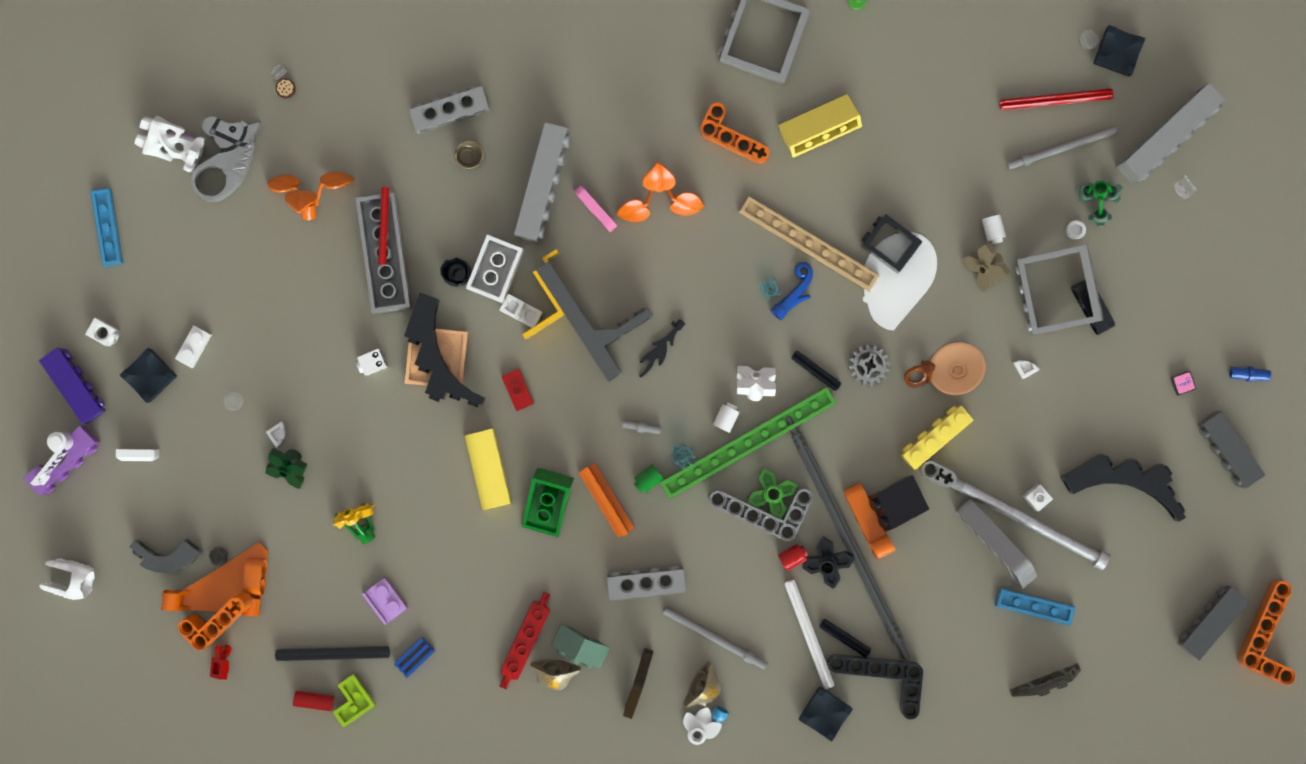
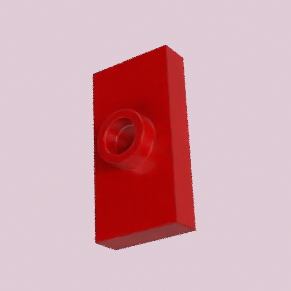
[501,369,534,411]

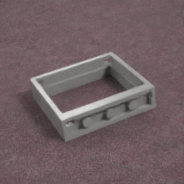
[718,0,811,85]
[1015,244,1104,335]

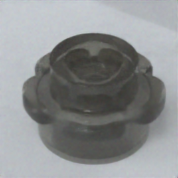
[209,547,228,566]

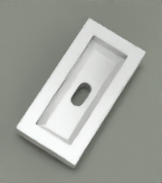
[116,449,159,461]

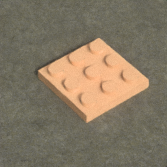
[405,329,468,386]

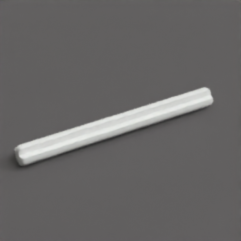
[784,579,834,689]

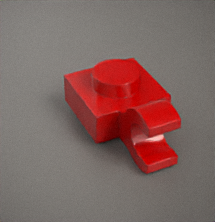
[210,645,232,680]

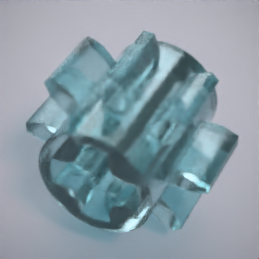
[670,443,695,469]

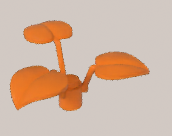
[617,161,704,222]
[267,171,355,220]

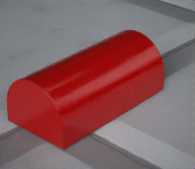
[292,691,335,711]

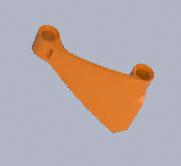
[161,542,268,616]

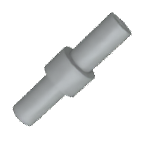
[622,420,661,434]

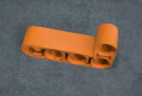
[700,102,770,164]
[843,483,896,559]
[178,592,252,651]

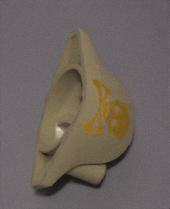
[530,660,581,690]
[684,661,721,707]

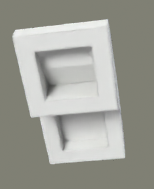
[499,294,544,328]

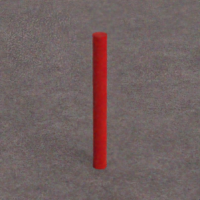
[378,187,389,265]

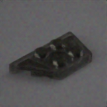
[1009,663,1081,697]

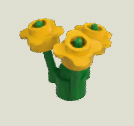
[332,503,375,545]

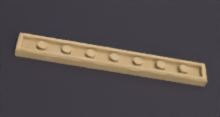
[739,196,879,291]

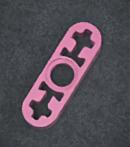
[573,185,617,232]

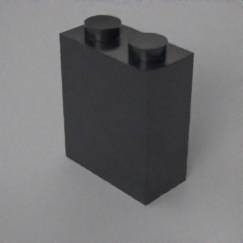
[868,475,930,531]

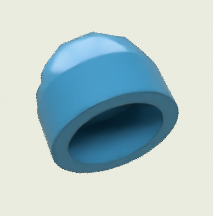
[712,706,729,722]

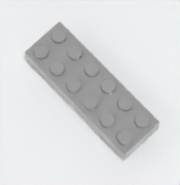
[1116,83,1225,184]
[514,122,571,244]
[356,192,413,314]

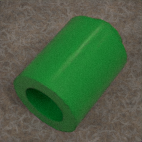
[634,464,664,493]

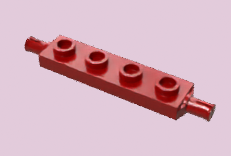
[499,592,551,689]

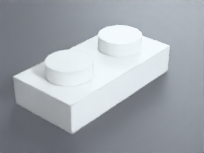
[175,325,212,368]

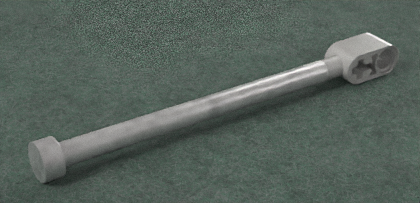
[919,461,1111,571]

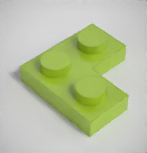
[333,673,376,728]

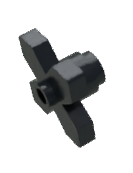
[802,536,855,588]

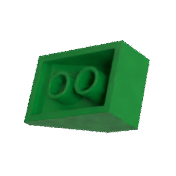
[522,468,574,537]

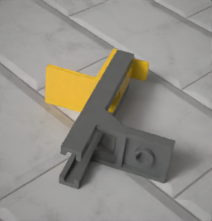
[522,249,653,382]

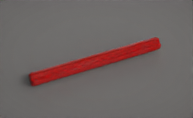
[999,88,1114,110]

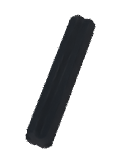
[791,351,841,391]
[819,619,871,657]

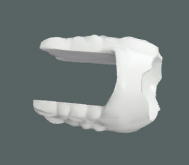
[39,558,95,600]

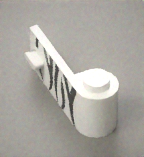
[30,432,73,486]

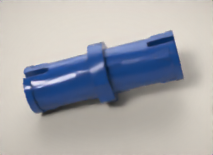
[1229,366,1271,382]

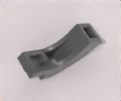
[129,539,203,573]

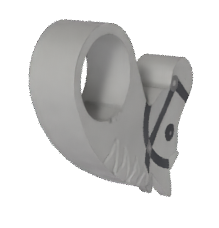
[191,117,261,203]

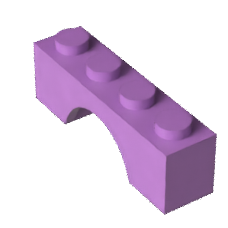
[23,426,100,495]

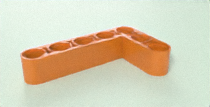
[1237,580,1296,685]

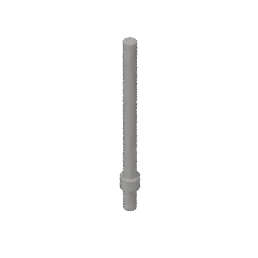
[1007,126,1117,170]
[663,607,768,670]

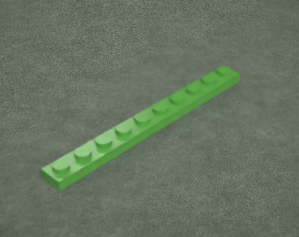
[660,387,836,499]

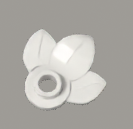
[683,707,722,745]

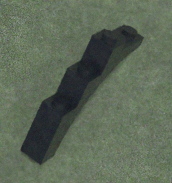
[404,293,486,408]
[1060,454,1186,522]

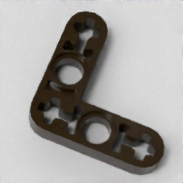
[623,648,654,719]

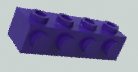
[39,347,106,424]

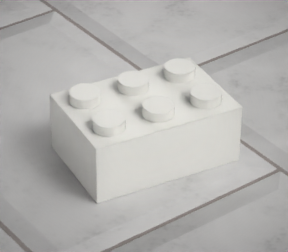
[466,235,524,304]

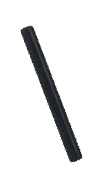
[275,646,390,661]

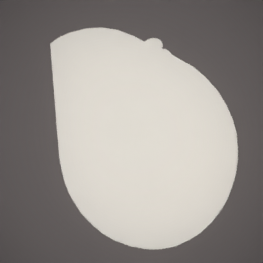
[863,232,937,331]

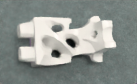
[134,116,205,173]

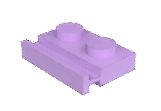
[362,577,408,625]

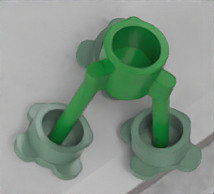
[1076,180,1123,227]

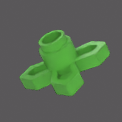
[747,469,798,519]

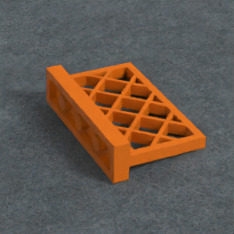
[578,463,635,538]

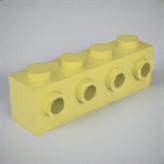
[900,405,974,470]

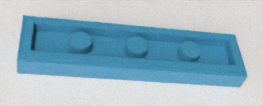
[90,188,123,267]
[995,588,1075,626]

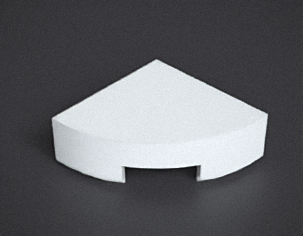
[1013,360,1039,379]
[266,421,286,448]

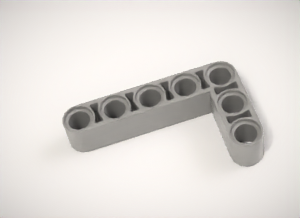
[709,488,813,541]
[955,498,1037,589]

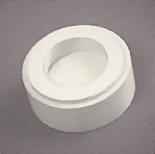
[1066,220,1086,240]

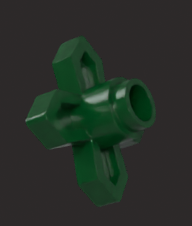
[265,448,307,489]

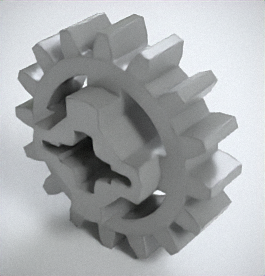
[848,344,891,386]

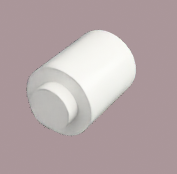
[982,215,1006,244]
[713,402,740,433]

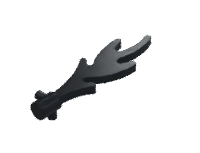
[639,319,686,378]

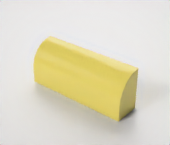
[778,94,862,158]
[464,429,512,510]

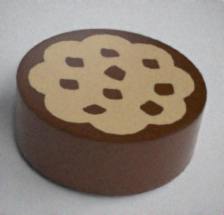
[276,78,296,99]

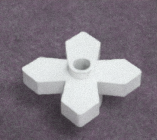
[737,366,776,401]

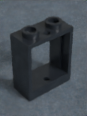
[861,214,923,274]

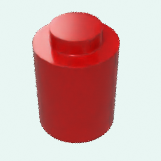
[778,544,808,571]

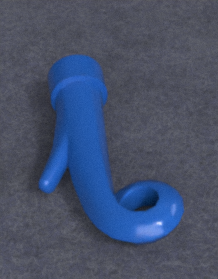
[770,262,813,321]

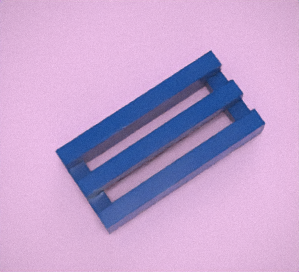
[394,637,435,678]

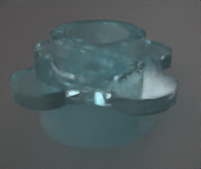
[759,278,781,300]

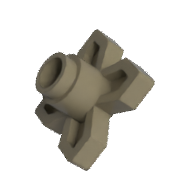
[962,242,1011,291]

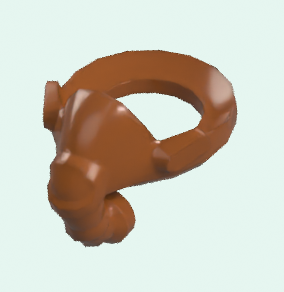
[904,360,935,388]

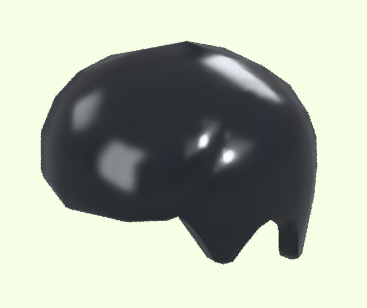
[440,257,471,287]

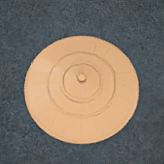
[931,342,986,395]

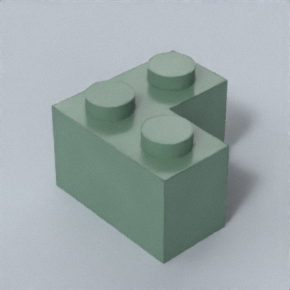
[551,624,610,669]

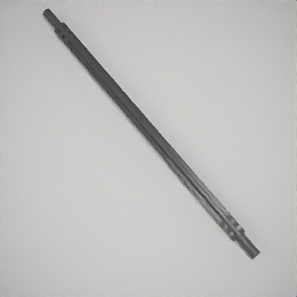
[785,416,910,660]

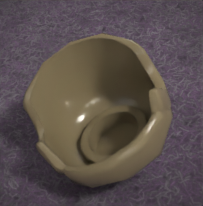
[454,140,484,170]

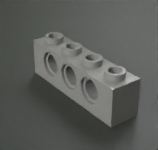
[409,85,490,134]
[607,565,686,601]

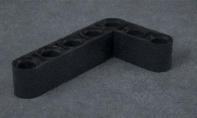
[827,654,923,720]

